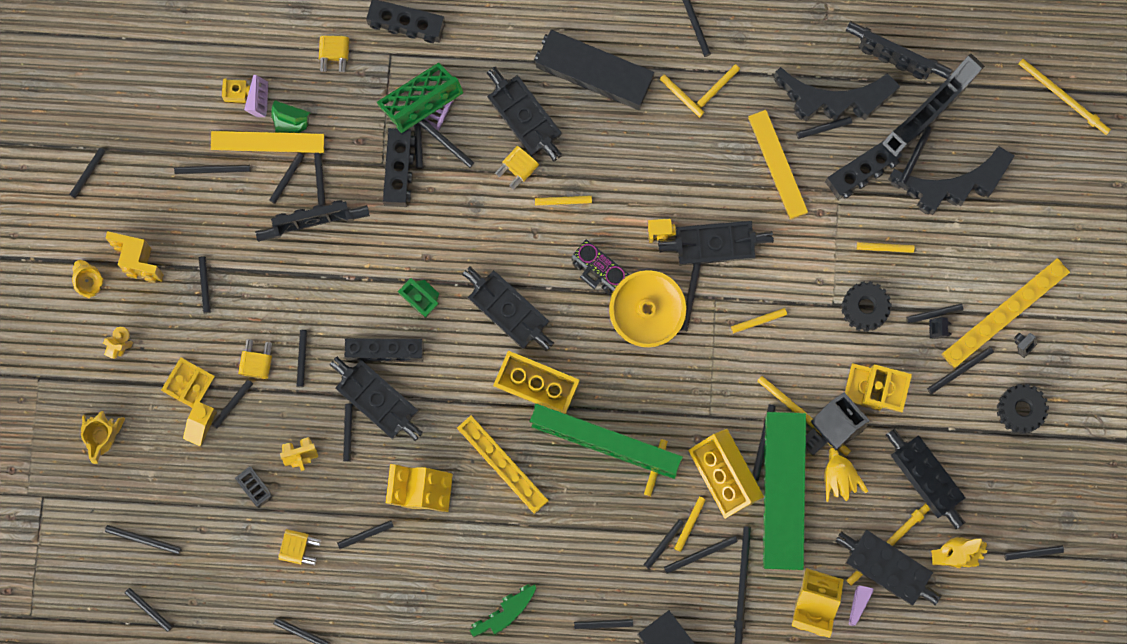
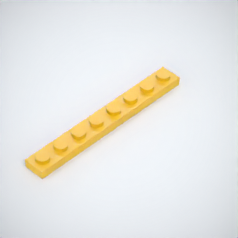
[941,258,1070,369]

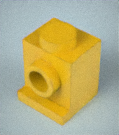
[222,79,250,103]
[648,219,676,243]

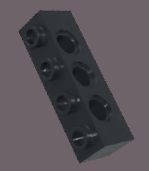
[366,0,445,43]
[383,128,415,207]
[825,140,902,200]
[344,338,424,362]

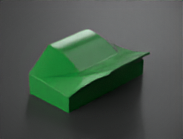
[271,100,310,133]
[398,278,440,318]

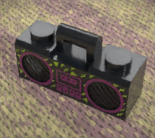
[571,239,630,295]

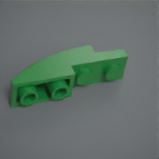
[469,584,537,638]

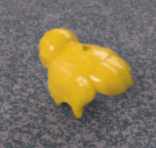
[72,260,104,298]

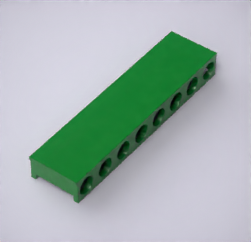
[530,403,683,480]
[762,412,806,570]

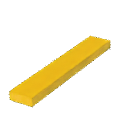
[748,110,808,220]
[211,131,325,153]
[457,415,549,514]

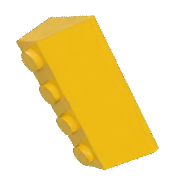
[493,350,580,414]
[688,429,764,518]

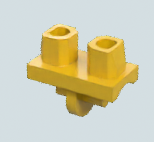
[103,326,133,359]
[280,437,319,471]

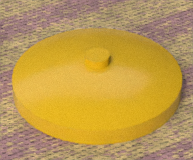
[609,270,686,347]

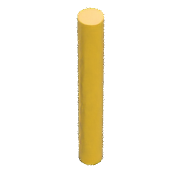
[696,64,740,108]
[659,74,705,118]
[535,196,592,206]
[856,242,915,253]
[731,308,787,334]
[644,439,668,497]
[674,496,706,552]

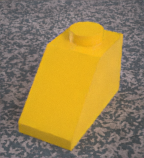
[183,401,217,447]

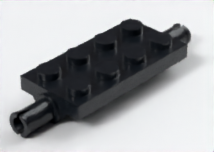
[846,21,953,80]
[486,66,563,162]
[255,200,370,242]
[658,221,774,266]
[462,266,554,352]
[329,356,423,441]
[885,428,966,530]
[835,530,942,606]

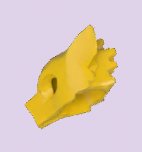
[81,411,125,464]
[824,448,869,502]
[931,537,987,569]

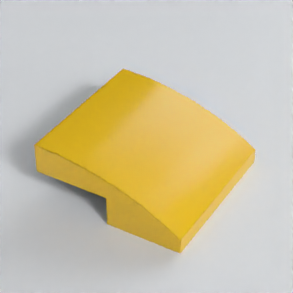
[161,357,215,408]

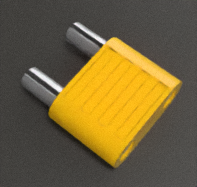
[318,36,349,72]
[495,146,539,189]
[238,339,272,379]
[278,529,321,565]

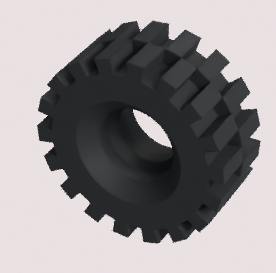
[841,281,892,332]
[997,384,1049,434]

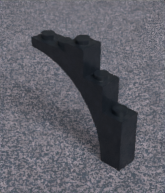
[882,54,985,156]
[774,67,900,122]
[888,146,1015,215]

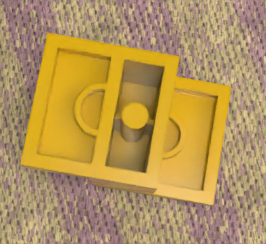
[105,231,164,283]
[844,363,912,413]
[386,464,453,512]
[792,568,844,638]

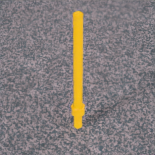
[1019,58,1111,135]
[757,376,851,456]
[846,503,930,586]

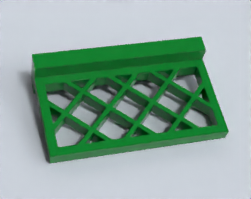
[377,62,464,133]

